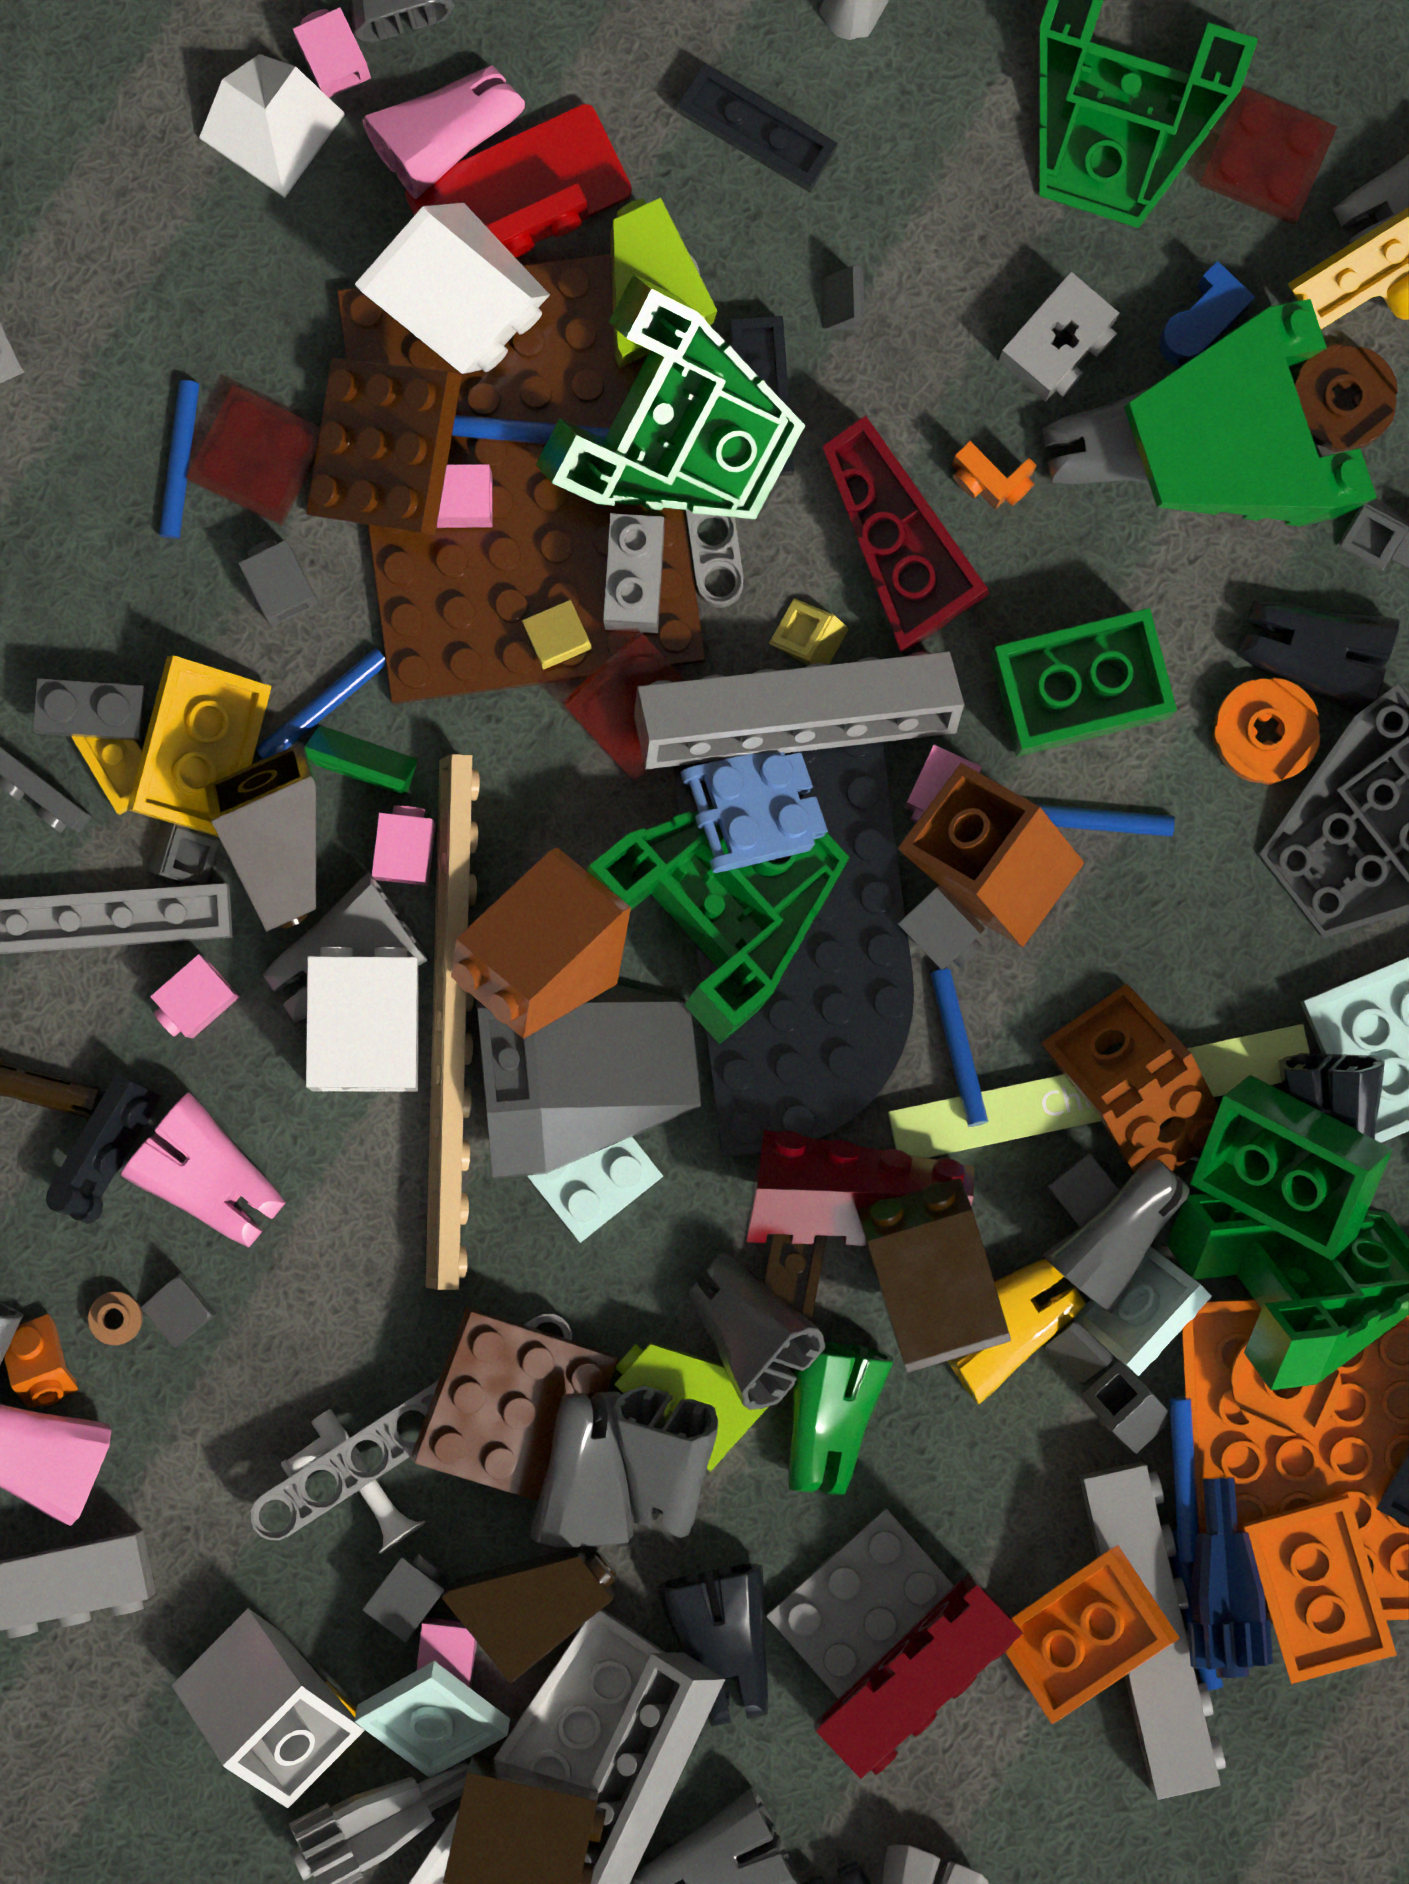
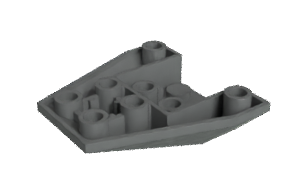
[1259,683,1409,938]
[477,985,701,1179]

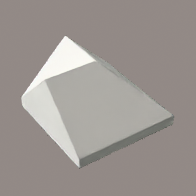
[199,54,345,198]

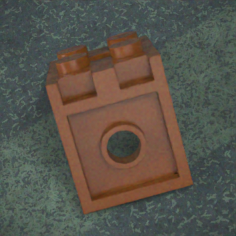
[1041,983,1219,1175]

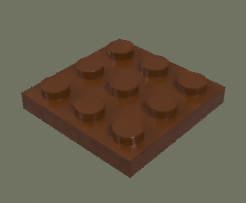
[306,358,462,535]
[411,1307,619,1501]

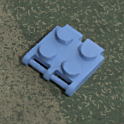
[680,752,828,873]

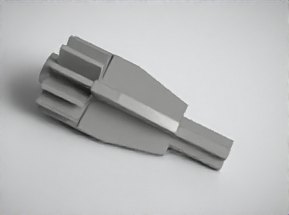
[289,1760,469,1884]

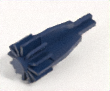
[1188,1477,1273,1678]

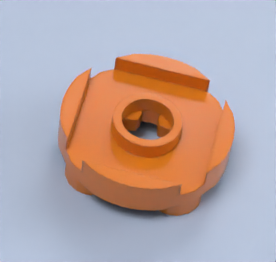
[1212,678,1321,785]
[1230,1339,1341,1437]

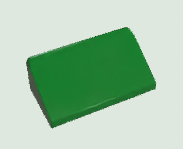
[305,726,418,795]

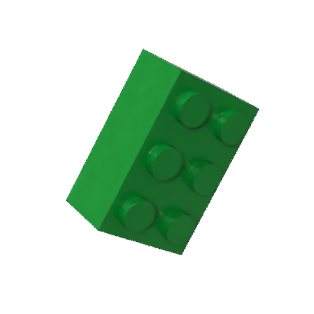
[990,608,1177,757]
[1190,1075,1393,1260]

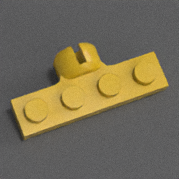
[1288,207,1409,329]

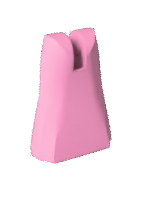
[362,65,525,199]
[120,1092,286,1247]
[0,1404,111,1526]

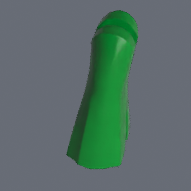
[788,1342,894,1495]

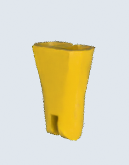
[947,1259,1086,1404]

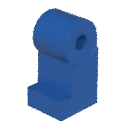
[1159,261,1255,366]

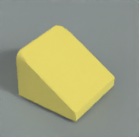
[769,598,848,666]
[522,600,592,670]

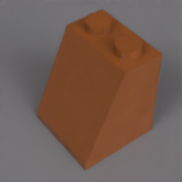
[898,763,1084,948]
[451,847,631,1039]

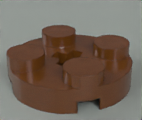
[1294,344,1398,452]

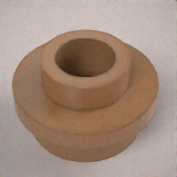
[88,1291,143,1345]

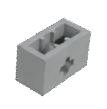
[998,272,1119,402]
[603,513,665,633]

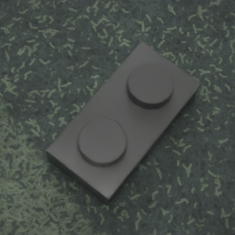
[33,678,147,741]
[0,747,92,833]

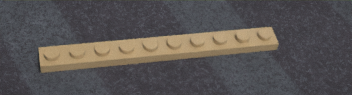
[426,754,480,1290]

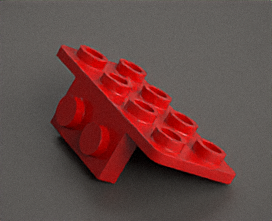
[405,104,632,258]

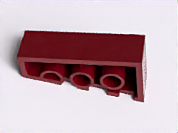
[822,415,989,655]
[746,1130,975,1246]
[813,1572,1023,1779]

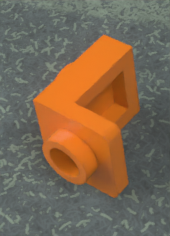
[952,441,1037,510]
[4,1314,78,1408]

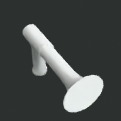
[281,1409,426,1554]

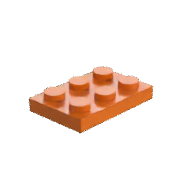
[1243,1494,1397,1684]
[1005,1545,1180,1724]

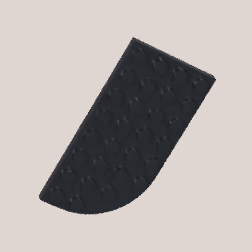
[673,742,914,1158]

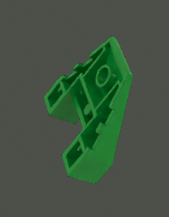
[1039,0,1258,228]
[536,274,805,519]
[1124,299,1377,527]
[586,806,850,1045]
[1166,1194,1409,1390]

